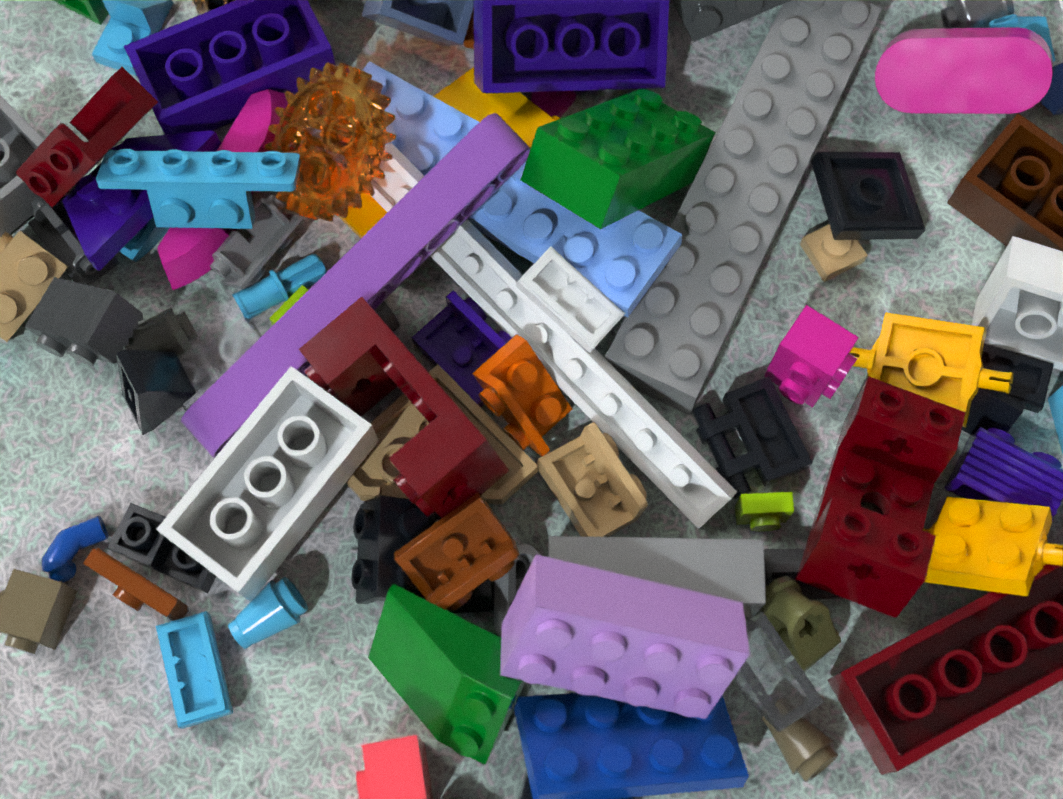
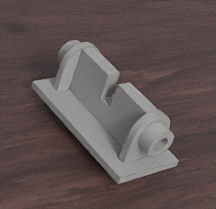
[210,195,303,290]

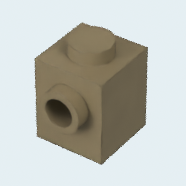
[0,569,77,654]

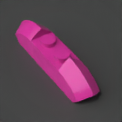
[157,89,294,290]

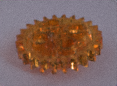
[265,62,396,222]

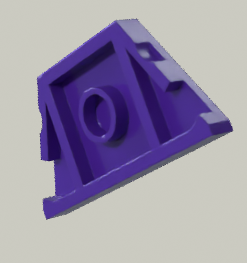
[62,130,221,271]

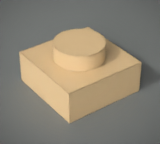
[800,224,868,282]

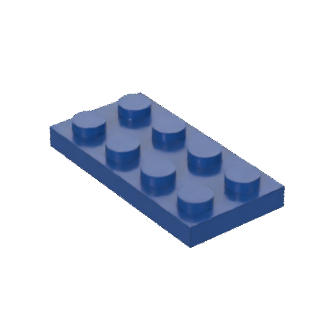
[514,693,749,799]

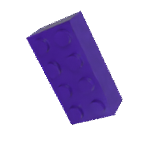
[124,0,339,134]
[474,0,669,93]

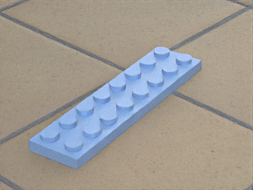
[313,61,682,318]

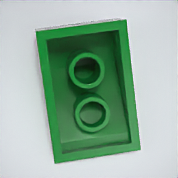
[368,584,525,765]

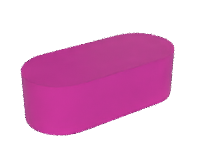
[875,27,1053,114]

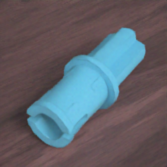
[232,254,327,321]

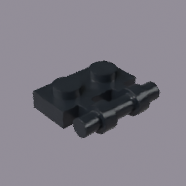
[692,376,813,499]

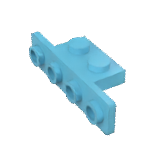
[96,149,301,229]

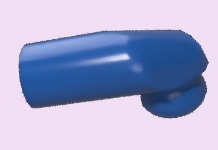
[41,516,109,583]

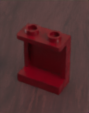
[16,67,158,207]

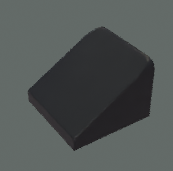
[962,388,1026,435]

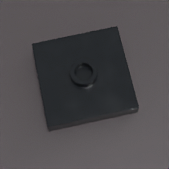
[811,152,926,240]

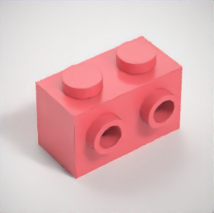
[356,735,433,799]

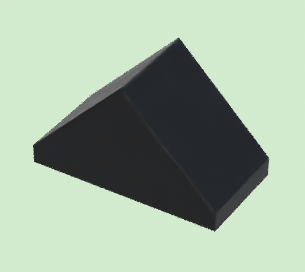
[116,349,196,435]

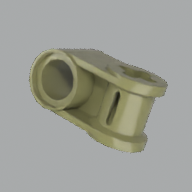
[759,576,841,675]

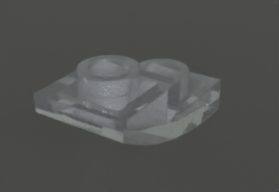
[178,317,262,411]

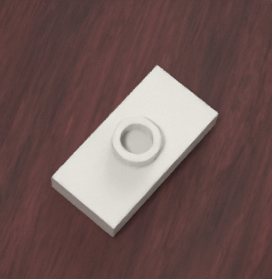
[515,246,625,353]

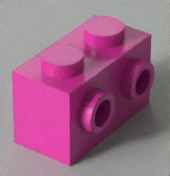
[764,305,859,408]

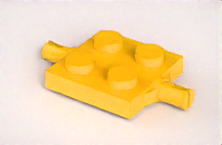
[849,312,1013,428]
[923,496,1063,596]

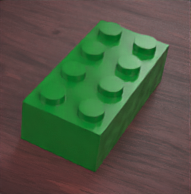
[520,89,715,229]

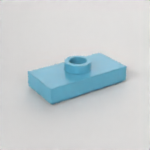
[156,611,233,729]

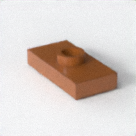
[83,548,189,621]

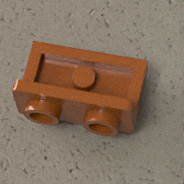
[394,492,519,612]

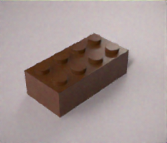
[947,113,1063,251]

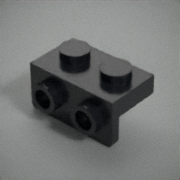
[351,495,435,604]

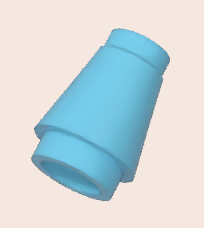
[228,577,308,649]

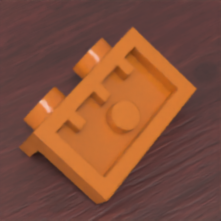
[472,334,573,456]

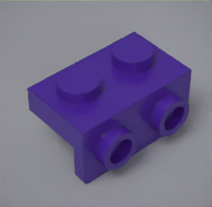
[412,290,512,407]

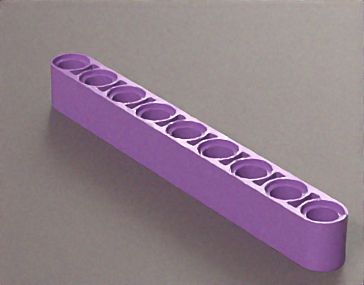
[181,113,531,458]

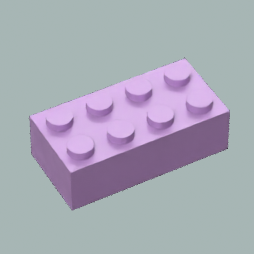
[500,555,750,719]

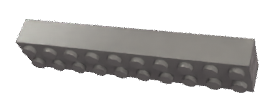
[605,0,882,415]

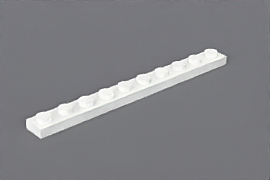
[357,143,737,529]

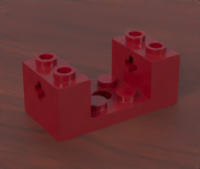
[298,296,510,518]
[796,376,966,618]

